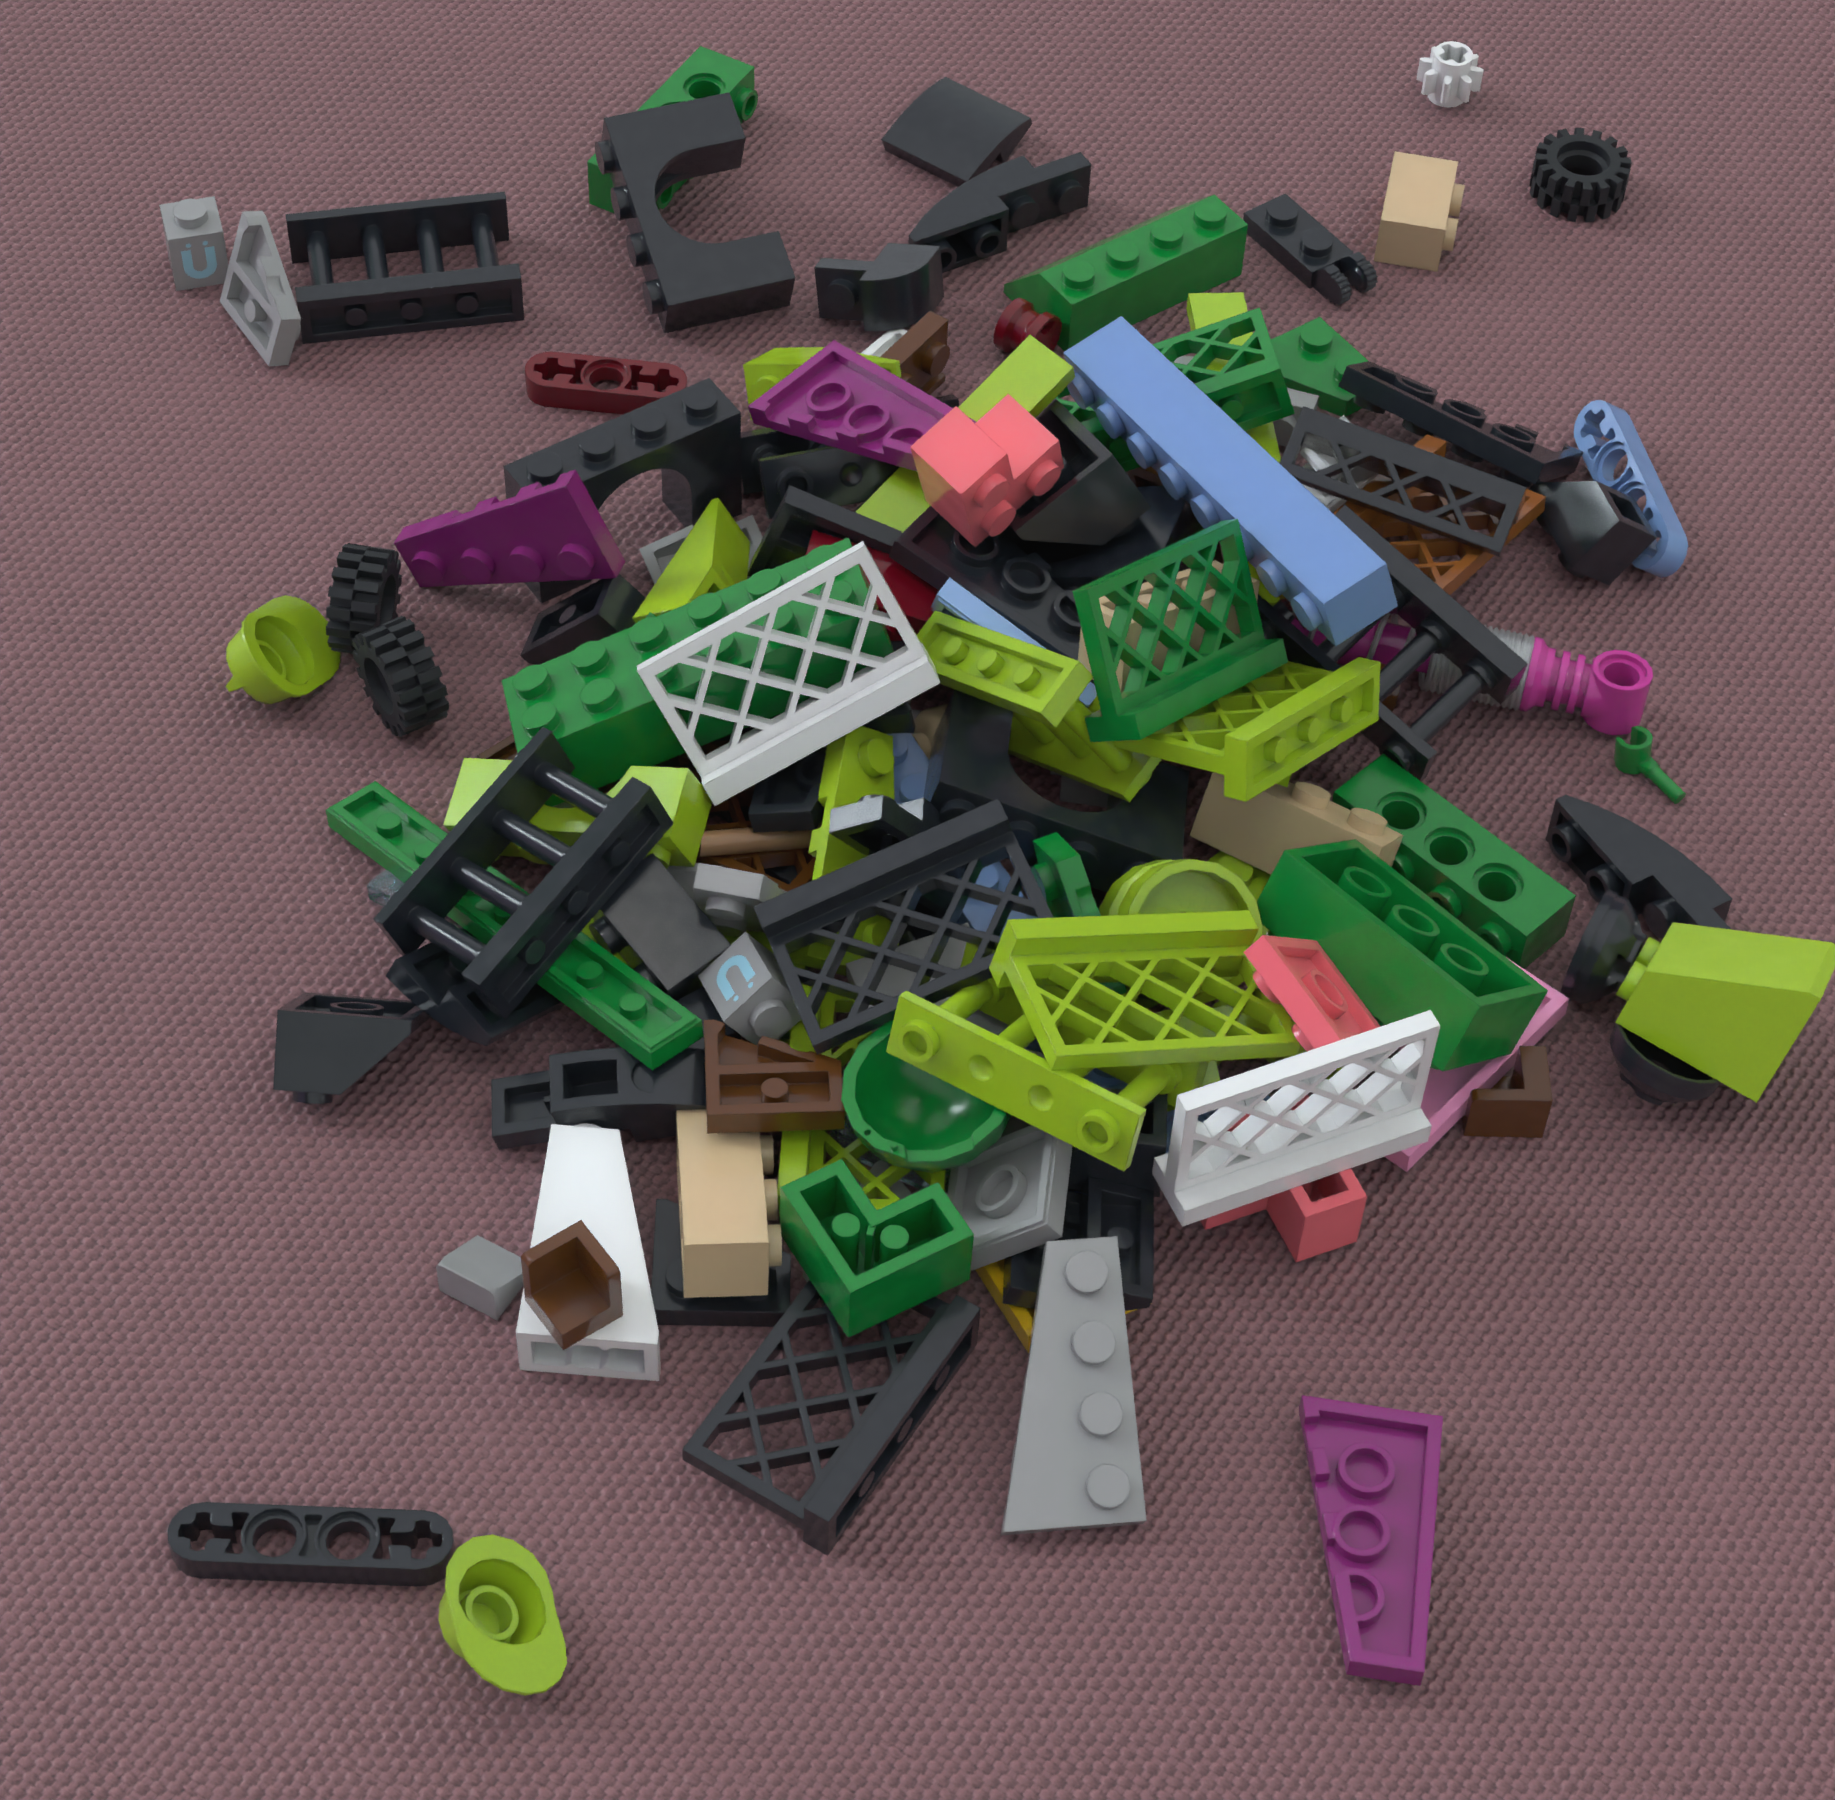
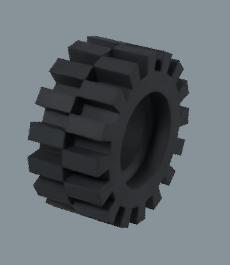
[1529,128,1632,223]
[326,543,402,654]
[353,616,449,737]

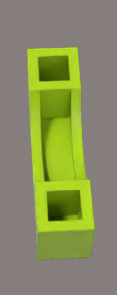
[443,758,712,869]

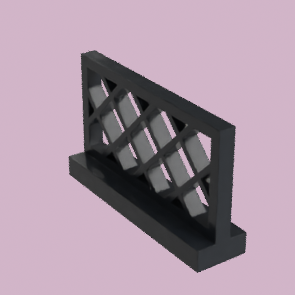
[754,799,1054,1055]
[682,1280,981,1556]

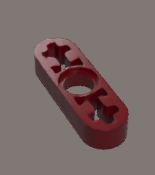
[525,351,687,415]

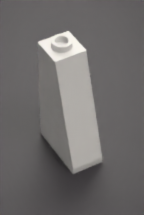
[516,1123,661,1381]

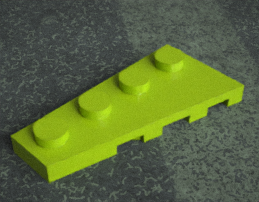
[790,726,899,976]

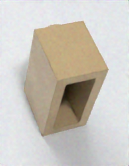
[1374,151,1465,272]

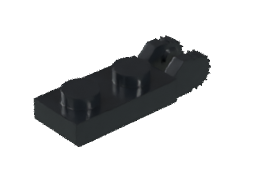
[1243,193,1378,305]

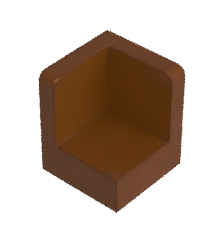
[1462,1046,1553,1138]
[521,1220,623,1350]

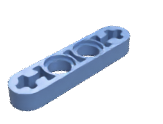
[1574,400,1688,578]

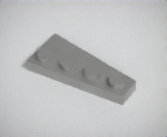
[1000,1236,1147,1536]

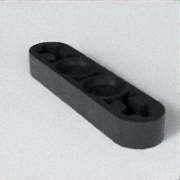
[167,1502,455,1587]

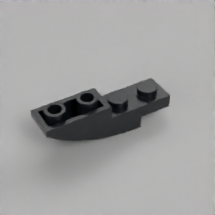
[908,152,1091,273]
[1546,795,1732,939]
[491,1047,706,1150]

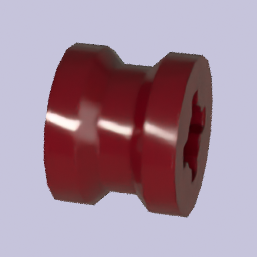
[993,297,1062,353]

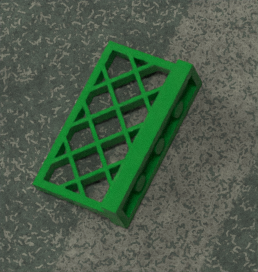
[1056,307,1295,472]
[1073,519,1288,742]

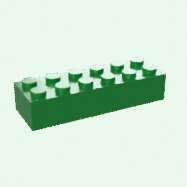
[501,538,894,807]

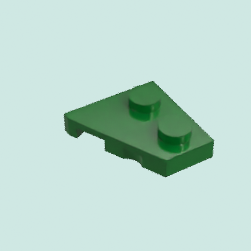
[1261,317,1368,417]
[1031,832,1127,995]

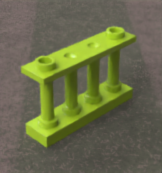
[917,610,1162,802]
[886,942,1209,1172]

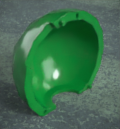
[841,1020,1012,1173]

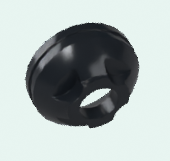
[1560,889,1647,1004]
[1610,1023,1722,1106]

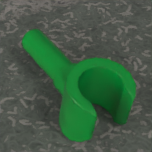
[1614,726,1686,804]

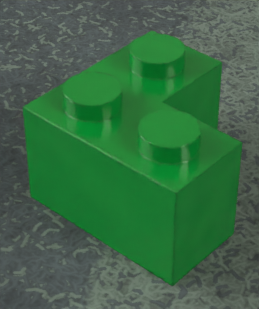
[780,1159,974,1338]

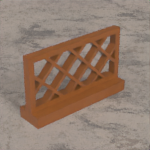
[1333,434,1546,595]

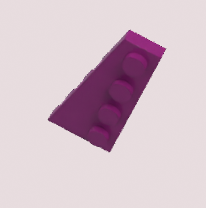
[748,340,976,471]
[1299,1395,1443,1686]

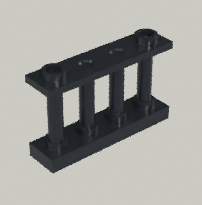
[285,192,524,344]
[741,395,959,519]
[1257,505,1528,782]
[373,727,674,1019]

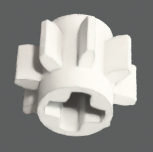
[1416,41,1484,108]

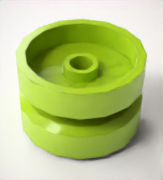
[1099,859,1263,1003]

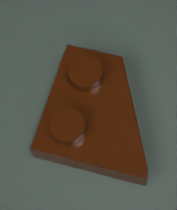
[704,1019,845,1134]

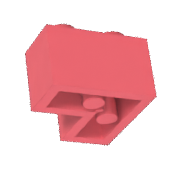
[910,394,1064,547]
[1200,1094,1367,1262]

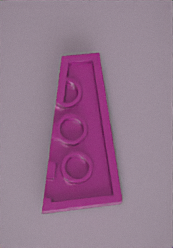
[394,469,626,587]

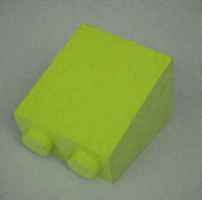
[1615,922,1835,1103]

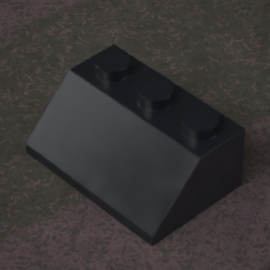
[1009,398,1151,546]

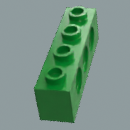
[587,46,758,214]
[1332,754,1576,969]

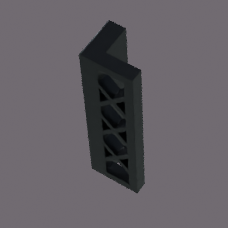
[1280,406,1527,557]

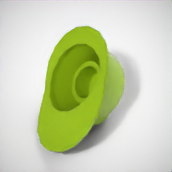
[225,595,341,704]
[439,1534,567,1696]

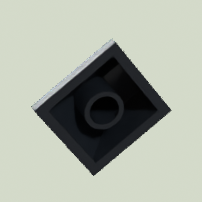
[273,992,430,1104]

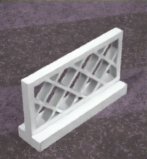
[637,541,941,806]
[1152,1010,1440,1227]

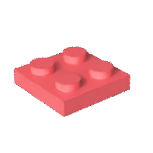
[1243,935,1381,1051]

